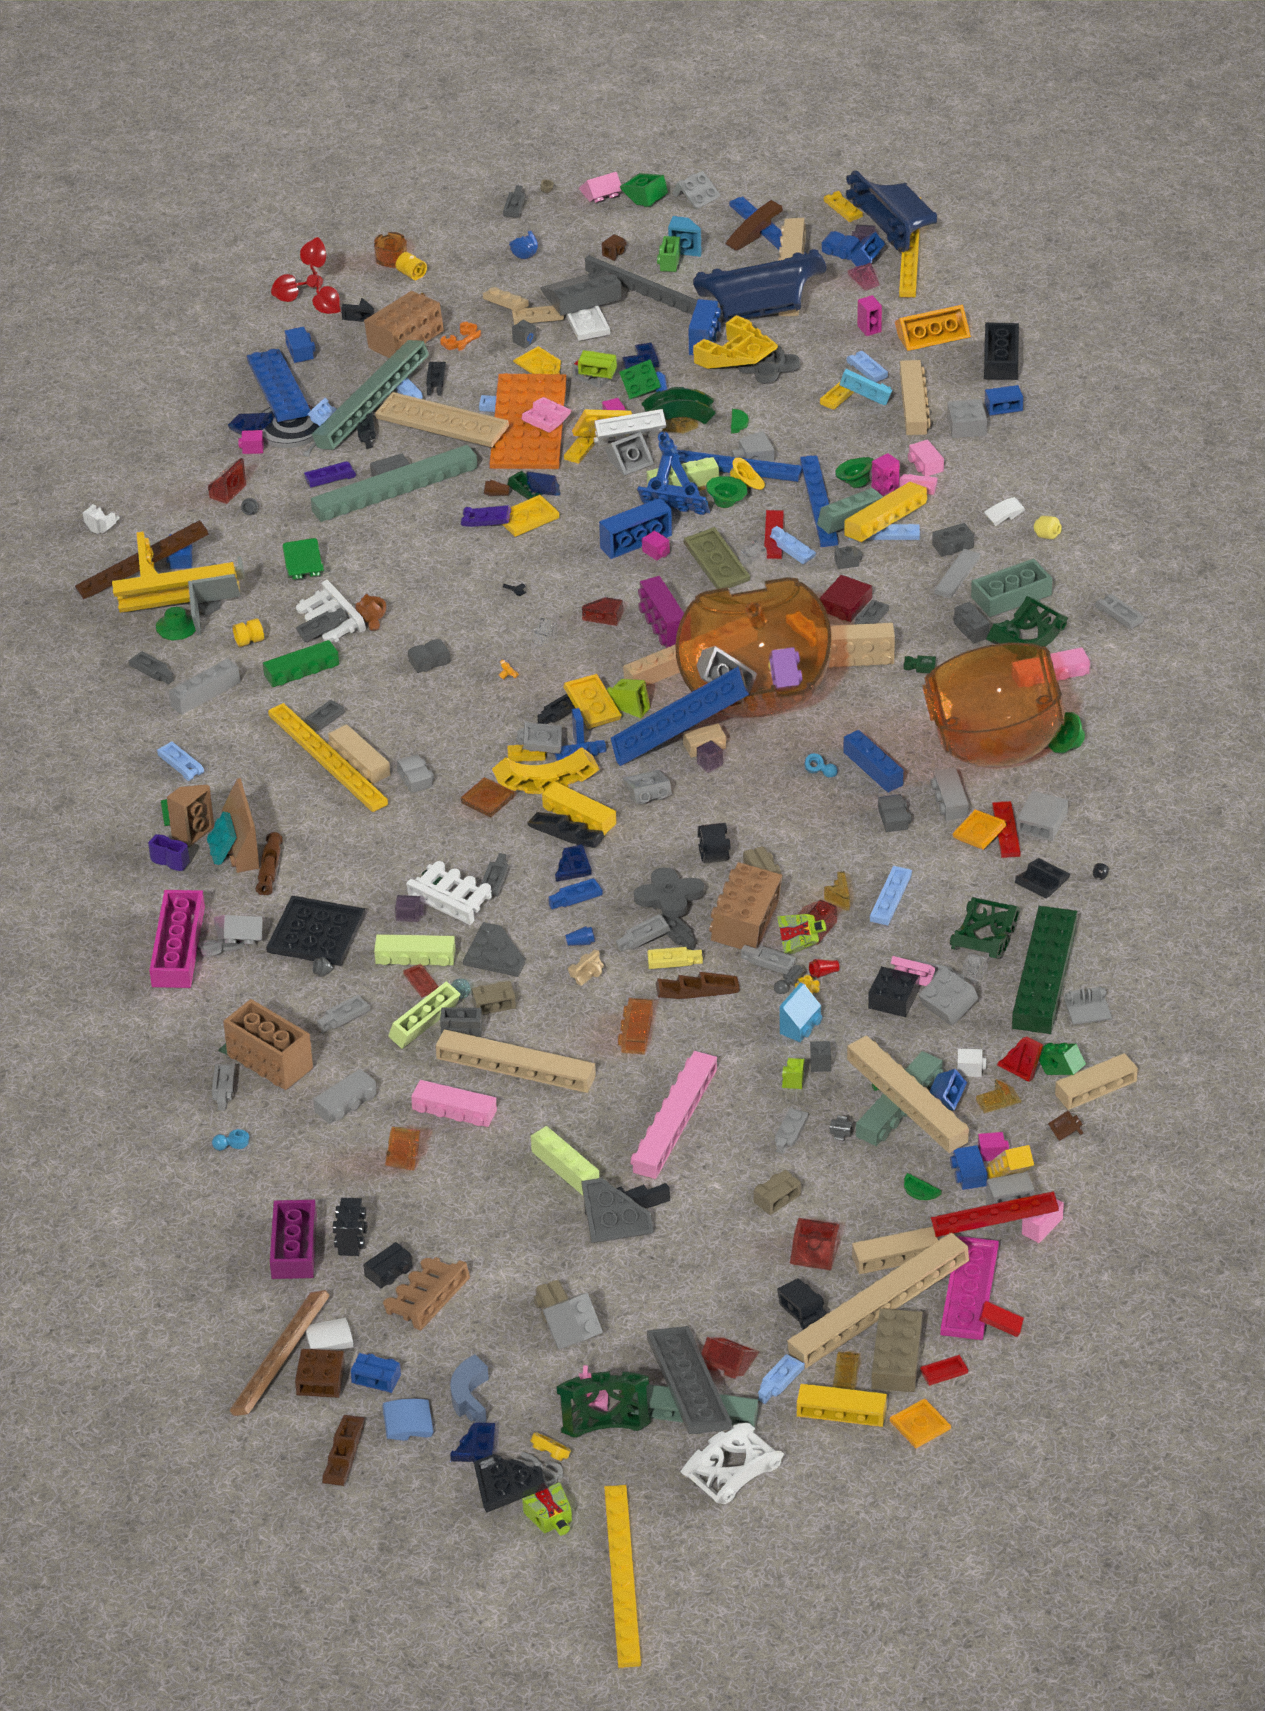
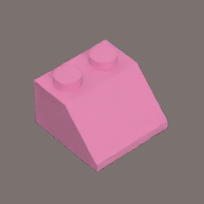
[579,172,622,203]

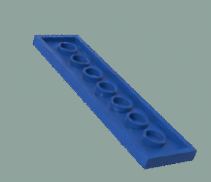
[247,349,310,422]
[610,666,749,766]

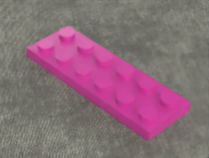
[940,1236,999,1340]

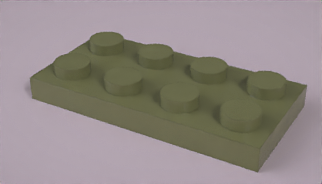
[683,527,750,592]

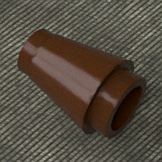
[484,479,510,497]

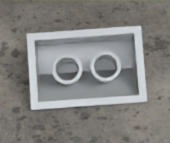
[696,646,757,706]

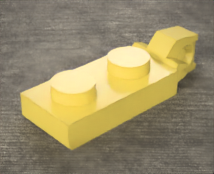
[647,947,703,969]

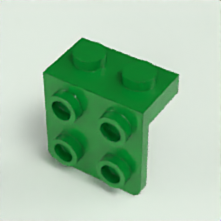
[282,538,324,580]

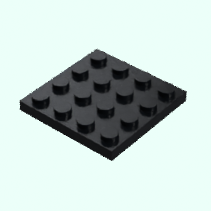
[266,896,365,966]

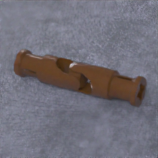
[255,832,283,895]

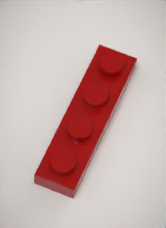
[992,801,1020,858]

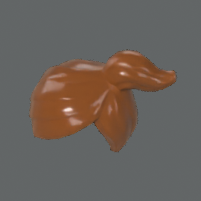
[355,594,386,631]

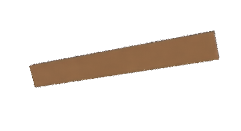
[230,1290,330,1416]

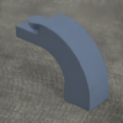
[450,1354,489,1426]

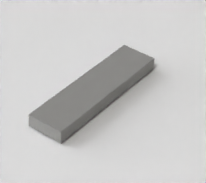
[934,549,980,599]

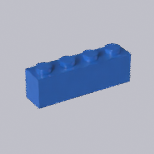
[843,730,903,793]

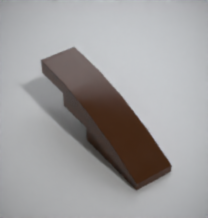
[725,200,783,251]
[656,972,740,999]
[322,1415,365,1486]

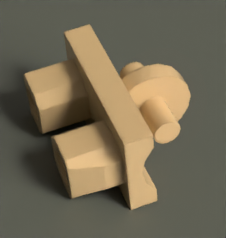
[568,949,604,986]

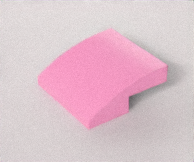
[522,397,571,432]

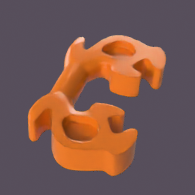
[440,321,481,351]

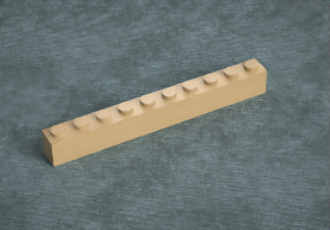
[787,1233,969,1369]

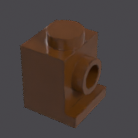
[602,234,627,261]

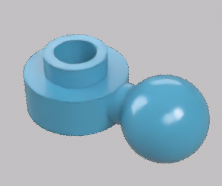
[804,753,838,777]
[212,1129,249,1151]

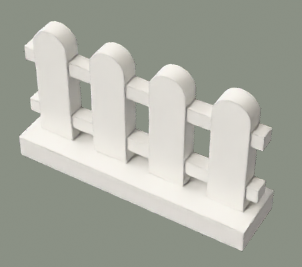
[594,409,666,445]
[296,580,367,642]
[406,861,492,925]

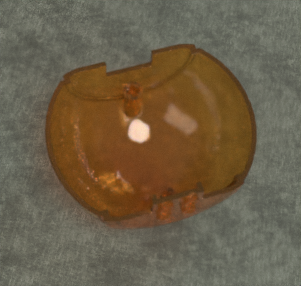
[675,577,832,718]
[922,643,1065,767]

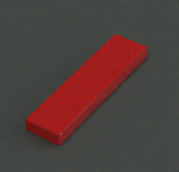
[764,510,784,559]

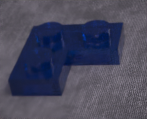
[622,342,659,369]

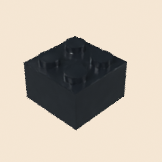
[868,966,919,1018]

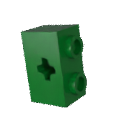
[1039,1042,1086,1075]

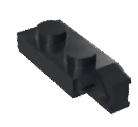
[357,412,376,449]
[537,694,576,724]

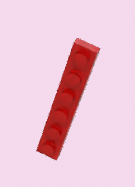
[931,1191,1059,1237]

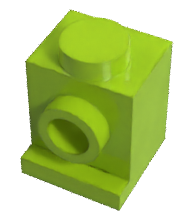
[782,1058,804,1089]

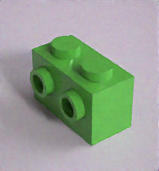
[657,236,680,272]

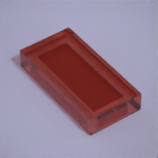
[403,964,439,998]

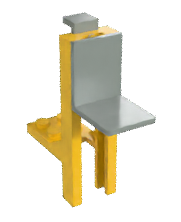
[112,531,245,635]

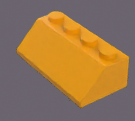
[895,305,971,351]

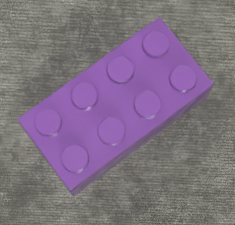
[769,647,802,693]

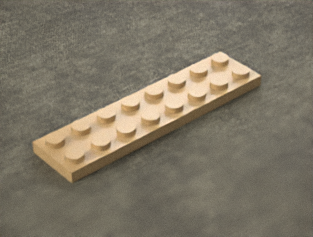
[375,392,509,447]

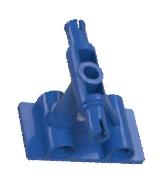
[637,432,711,515]

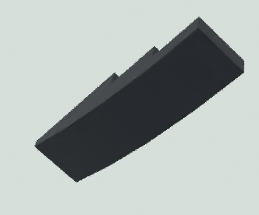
[527,812,605,848]
[584,1183,670,1216]

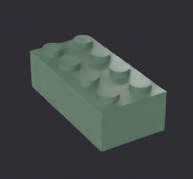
[971,558,1052,617]

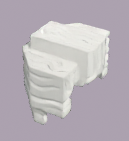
[83,504,120,534]

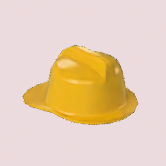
[730,458,765,490]

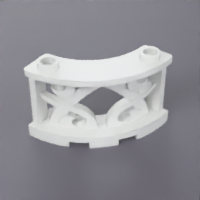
[681,1423,784,1504]

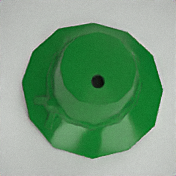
[835,457,874,488]
[706,476,747,508]
[156,607,196,641]
[1048,712,1085,753]

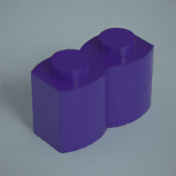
[148,834,190,871]

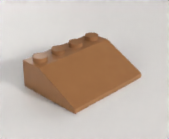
[221,778,259,873]

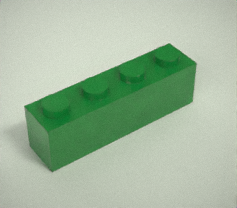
[263,640,339,687]

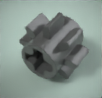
[830,1115,853,1141]

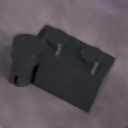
[777,1278,827,1330]

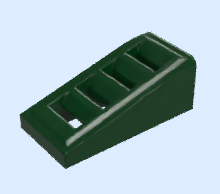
[507,471,545,500]

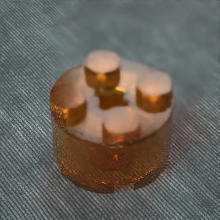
[374,232,407,268]
[385,1126,421,1171]

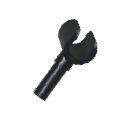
[503,583,527,596]

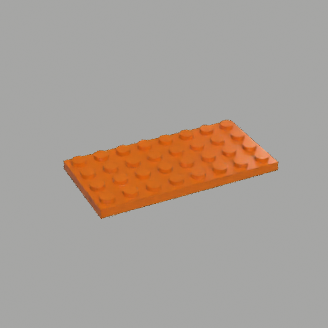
[490,373,567,469]

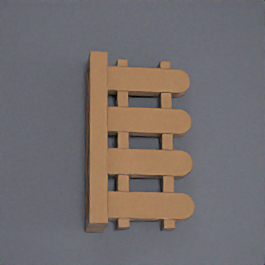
[383,1257,470,1331]

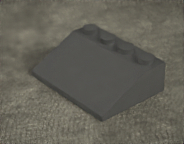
[540,270,621,316]

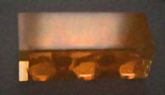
[618,998,653,1055]

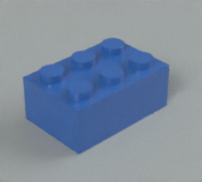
[688,299,721,355]

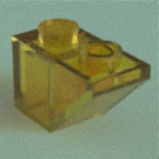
[662,417,698,434]

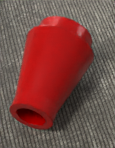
[809,959,839,978]

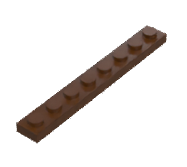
[75,520,209,599]

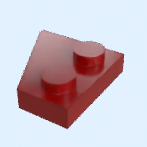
[997,1036,1043,1082]

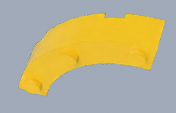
[492,747,600,794]

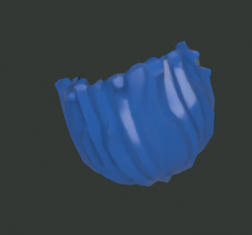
[509,231,538,259]

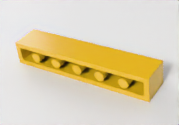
[844,482,927,542]

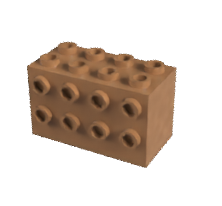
[364,291,444,358]
[709,862,782,949]
[223,999,313,1090]

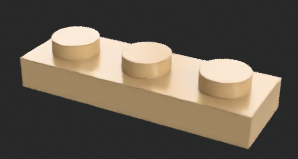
[483,287,529,311]
[512,306,564,325]

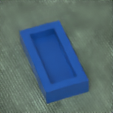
[572,708,584,744]

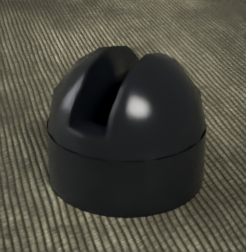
[1093,863,1109,880]

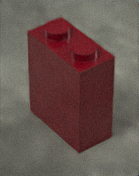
[819,574,872,622]

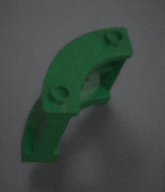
[641,387,716,424]
[986,596,1068,659]
[949,897,1021,959]
[556,1371,651,1438]

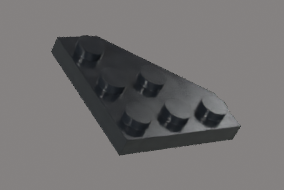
[473,1454,548,1513]

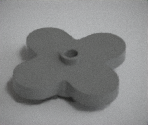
[738,345,800,383]
[634,868,704,917]

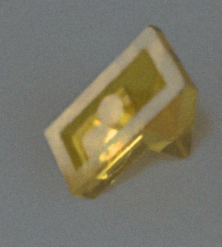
[824,871,850,911]
[976,1079,1021,1114]

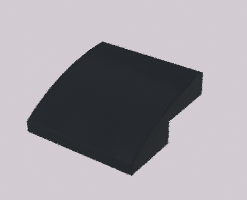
[1015,858,1070,899]

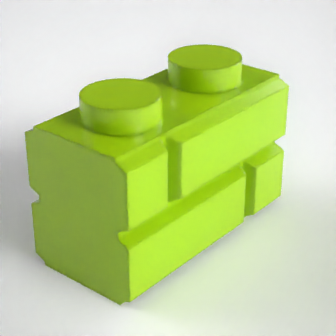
[578,350,617,379]

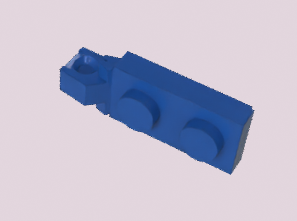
[554,740,606,761]
[548,878,603,909]

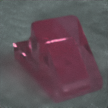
[848,263,879,291]

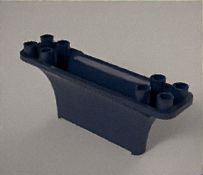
[846,170,937,252]
[693,249,827,323]

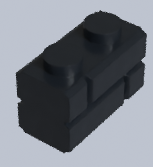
[363,1242,413,1289]

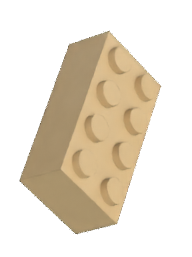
[820,623,895,668]

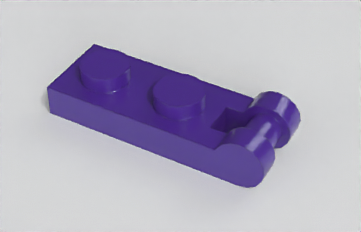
[304,461,356,488]
[461,505,511,527]

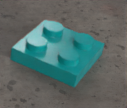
[207,811,237,865]

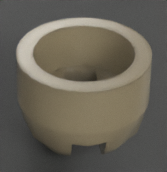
[540,179,554,193]

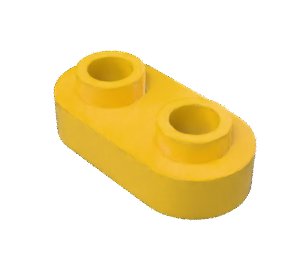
[530,1432,571,1461]

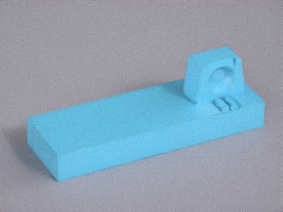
[839,369,892,405]

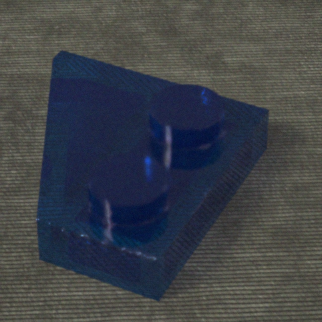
[228,413,274,435]
[555,845,592,882]
[450,1423,496,1462]

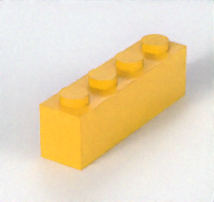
[542,782,616,835]
[987,1145,1034,1179]
[797,1384,887,1427]

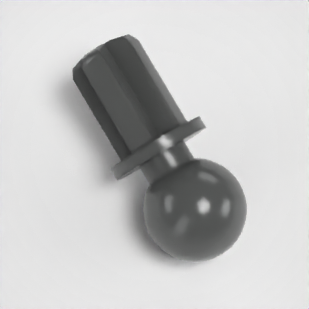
[774,965,804,994]

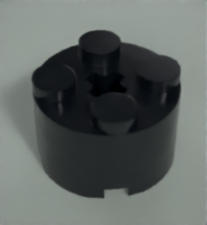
[697,823,731,863]

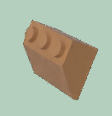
[167,784,214,848]

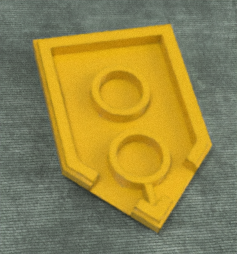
[513,346,561,374]

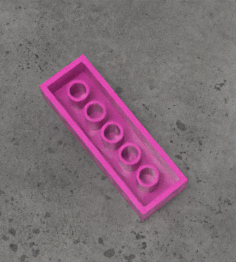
[149,890,205,988]

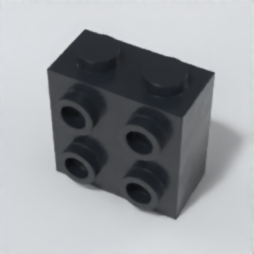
[333,1197,368,1256]

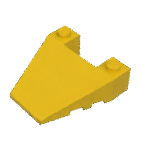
[693,315,778,369]

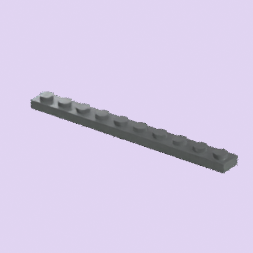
[585,255,723,324]

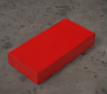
[979,1301,1024,1337]
[920,1354,968,1386]

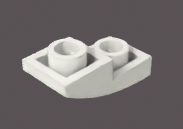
[984,497,1025,526]

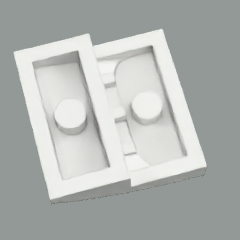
[305,1318,354,1350]

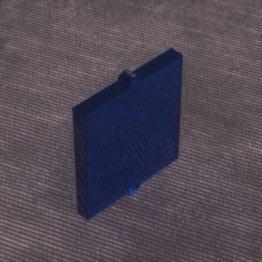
[526,471,561,496]

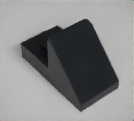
[341,298,375,322]

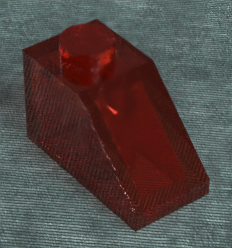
[582,597,623,626]

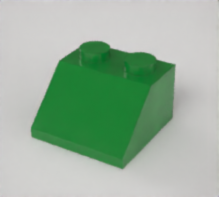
[620,173,668,207]

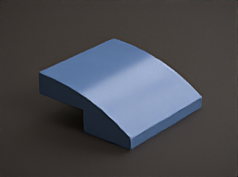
[382,1399,433,1441]

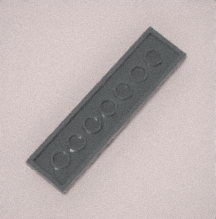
[647,1326,732,1434]

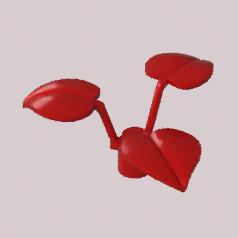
[271,237,341,314]

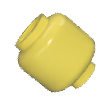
[1034,515,1062,539]

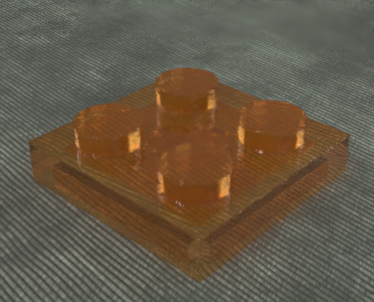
[461,777,514,818]

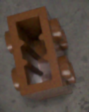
[295,1349,345,1398]

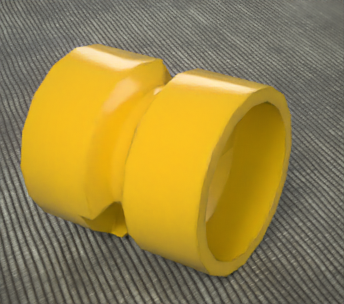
[396,252,427,281]
[232,618,264,647]

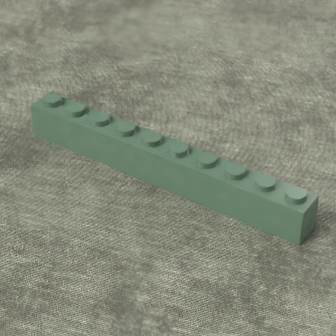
[312,340,429,450]
[311,445,477,522]

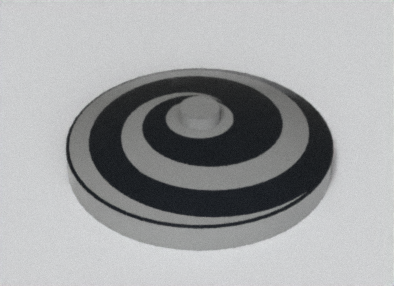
[255,405,321,448]

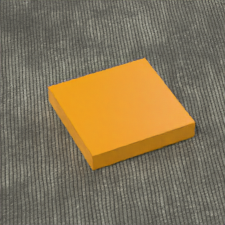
[952,809,1006,850]
[890,1398,951,1448]

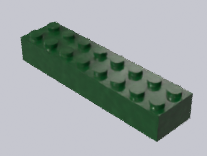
[1012,906,1077,1034]

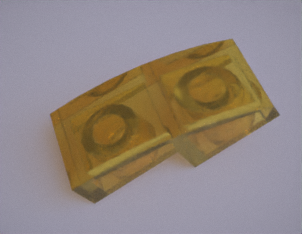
[833,1352,859,1390]

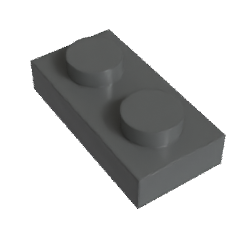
[305,700,345,731]

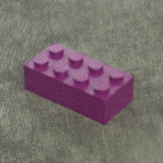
[638,576,687,648]
[270,1199,317,1279]

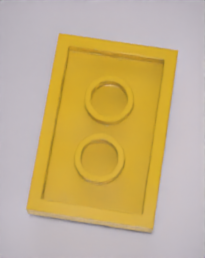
[572,409,632,437]
[502,495,559,537]
[563,674,622,729]

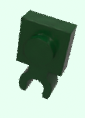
[903,655,936,674]

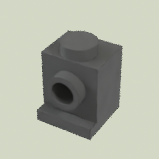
[834,545,862,569]

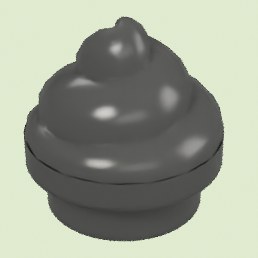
[241,498,259,515]
[312,957,334,977]

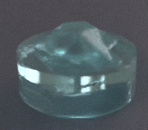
[451,979,471,999]

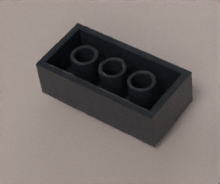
[984,322,1019,380]

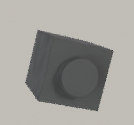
[512,319,536,349]
[810,1041,831,1072]

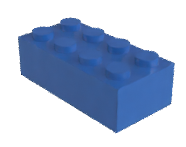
[599,498,672,559]

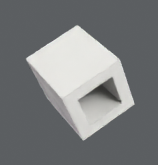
[957,1049,986,1077]

